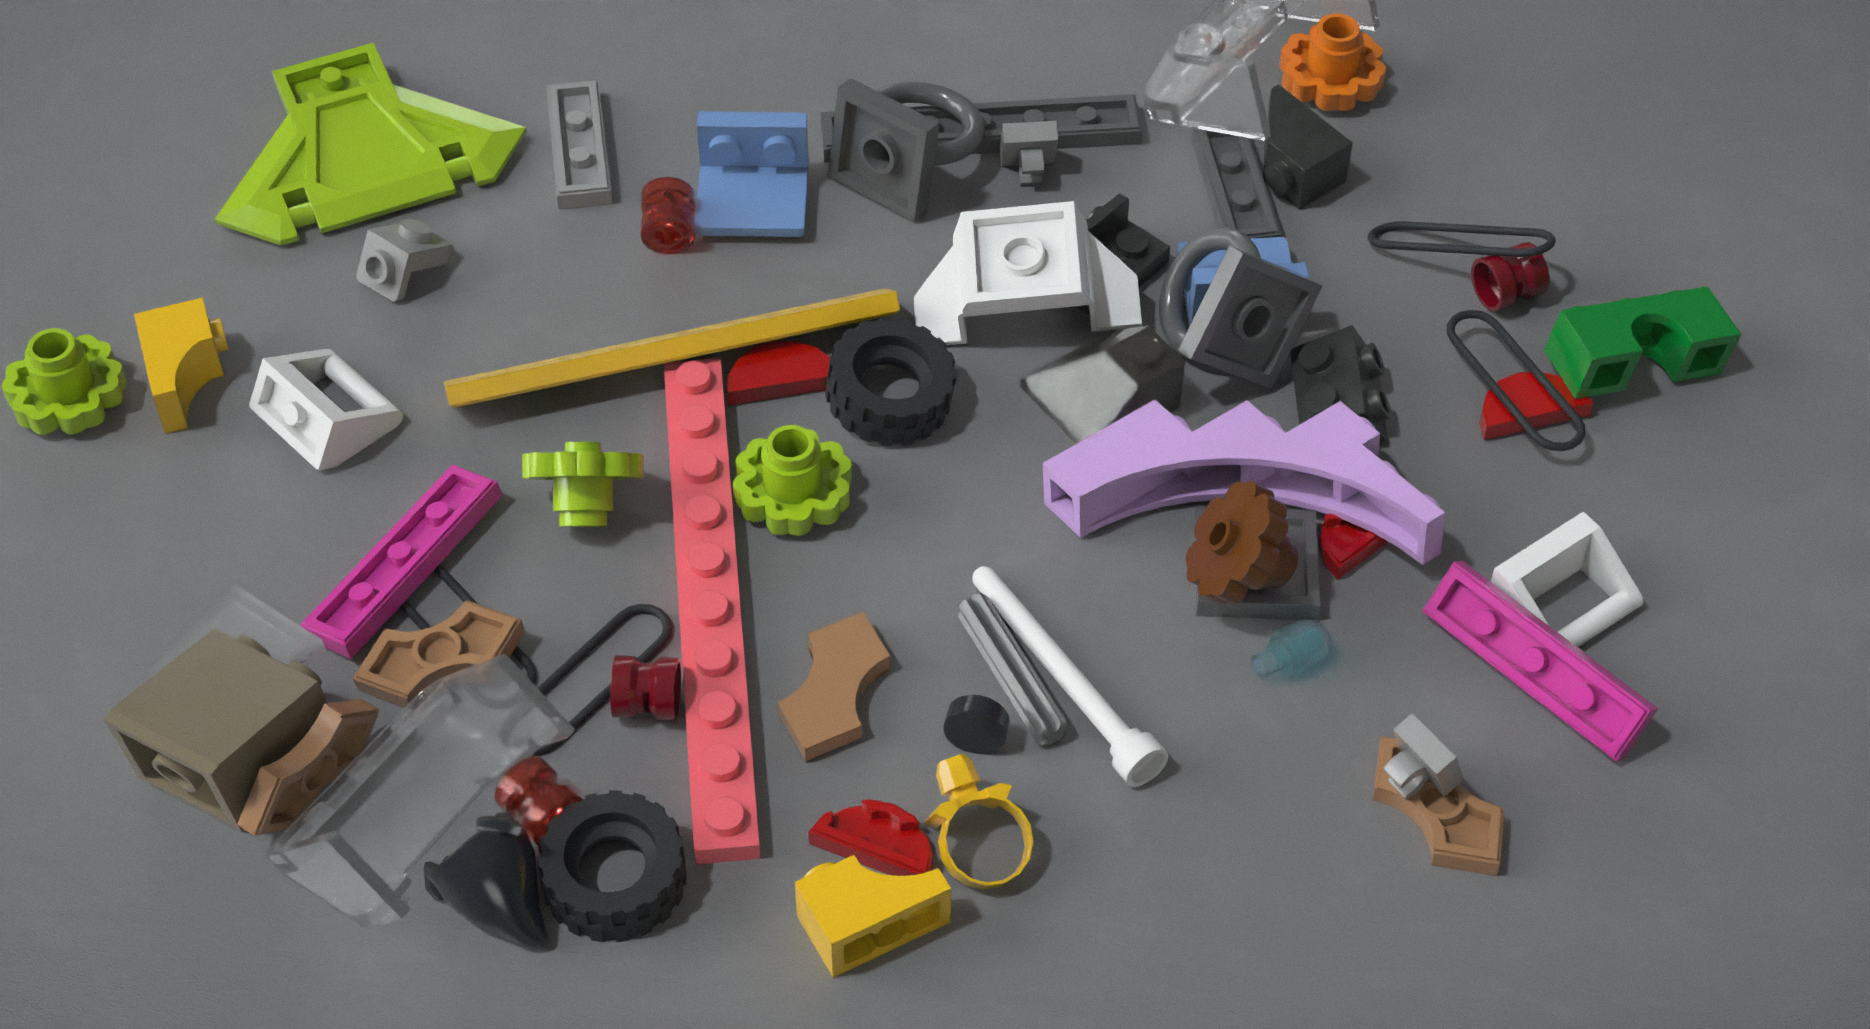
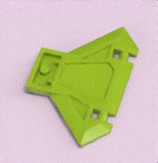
[214,42,527,246]

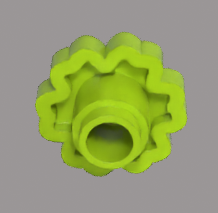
[2,328,127,435]
[733,425,852,536]
[522,442,644,527]

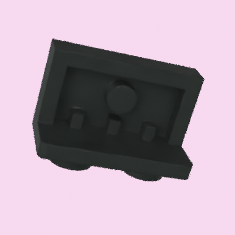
[1290,325,1392,445]

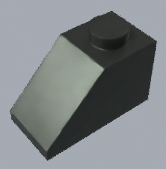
[1263,84,1353,210]

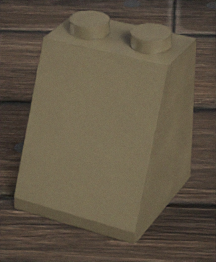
[104,628,328,832]

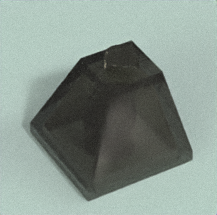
[1020,326,1185,444]

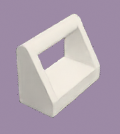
[249,349,403,471]
[1491,512,1643,647]

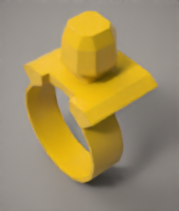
[923,754,1034,890]

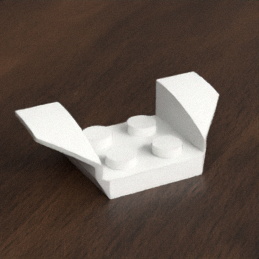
[914,201,1142,345]

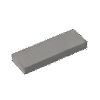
[546,80,613,210]

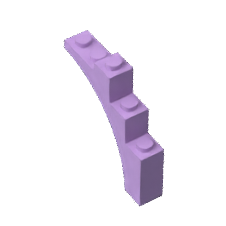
[1043,400,1445,565]

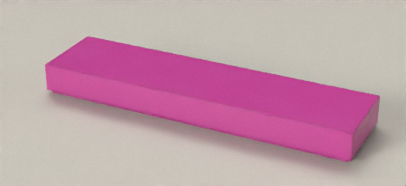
[299,464,503,659]
[1422,561,1659,761]

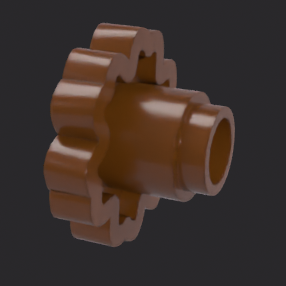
[1185,481,1299,605]

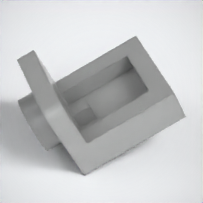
[356,219,453,302]

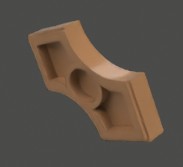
[352,601,525,710]
[778,611,891,762]
[237,699,379,836]
[1372,736,1505,876]

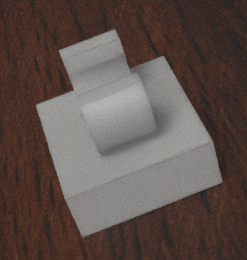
[1000,121,1058,186]
[1383,713,1464,800]

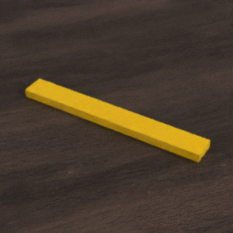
[443,288,900,408]

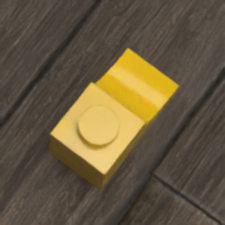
[134,297,229,434]
[795,855,951,978]

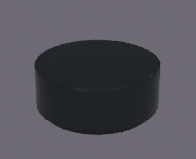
[943,695,1010,754]

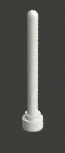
[972,566,1168,787]

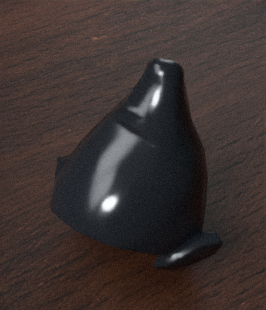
[424,812,549,949]

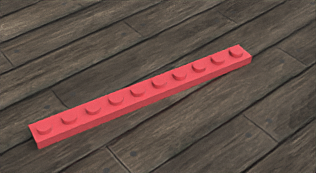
[664,358,761,865]

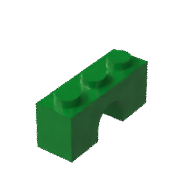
[1543,286,1742,399]

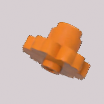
[1279,13,1386,111]

